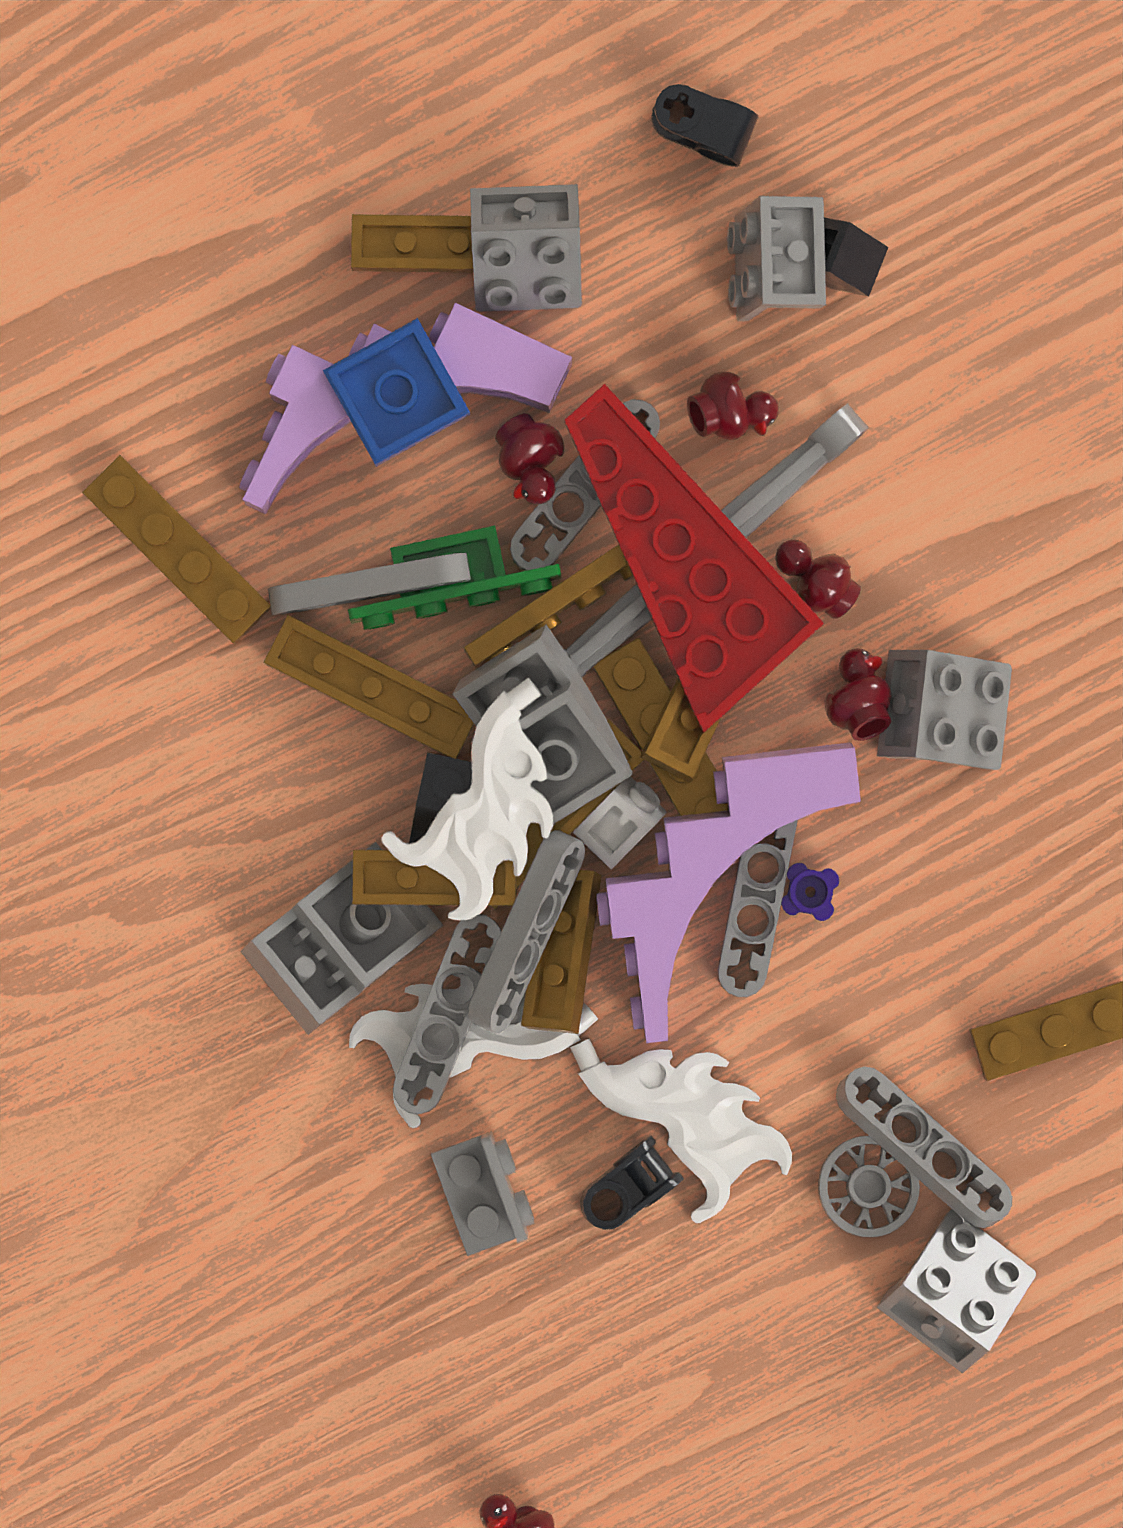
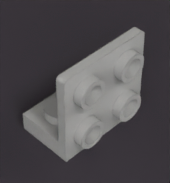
[470,184,582,312]
[727,196,826,321]
[877,650,1012,770]
[431,1131,535,1256]
[877,1209,1036,1373]

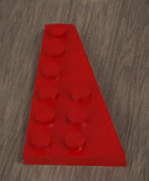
[564,383,824,734]

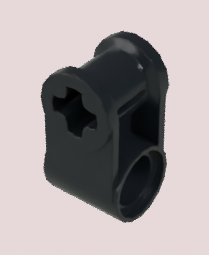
[651,84,758,167]
[580,1135,684,1230]

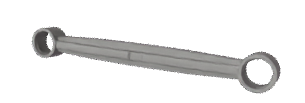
[564,404,869,678]

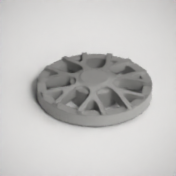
[818,1136,920,1237]

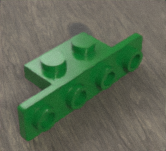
[348,526,561,630]

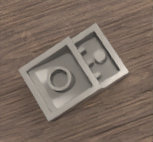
[453,625,632,825]
[240,842,443,1035]

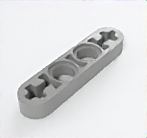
[511,399,660,571]
[268,553,471,615]
[718,820,798,997]
[468,830,585,1034]
[393,914,501,1114]
[836,1067,1012,1228]

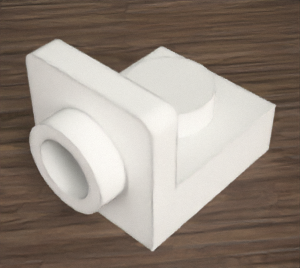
[573,777,666,870]

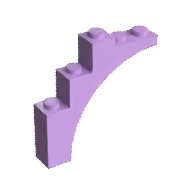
[239,303,572,514]
[596,742,861,1043]

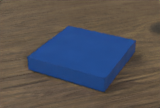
[323,318,470,467]

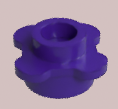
[781,863,839,921]

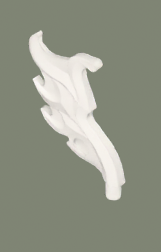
[382,677,553,921]
[349,967,598,1128]
[570,1038,792,1223]

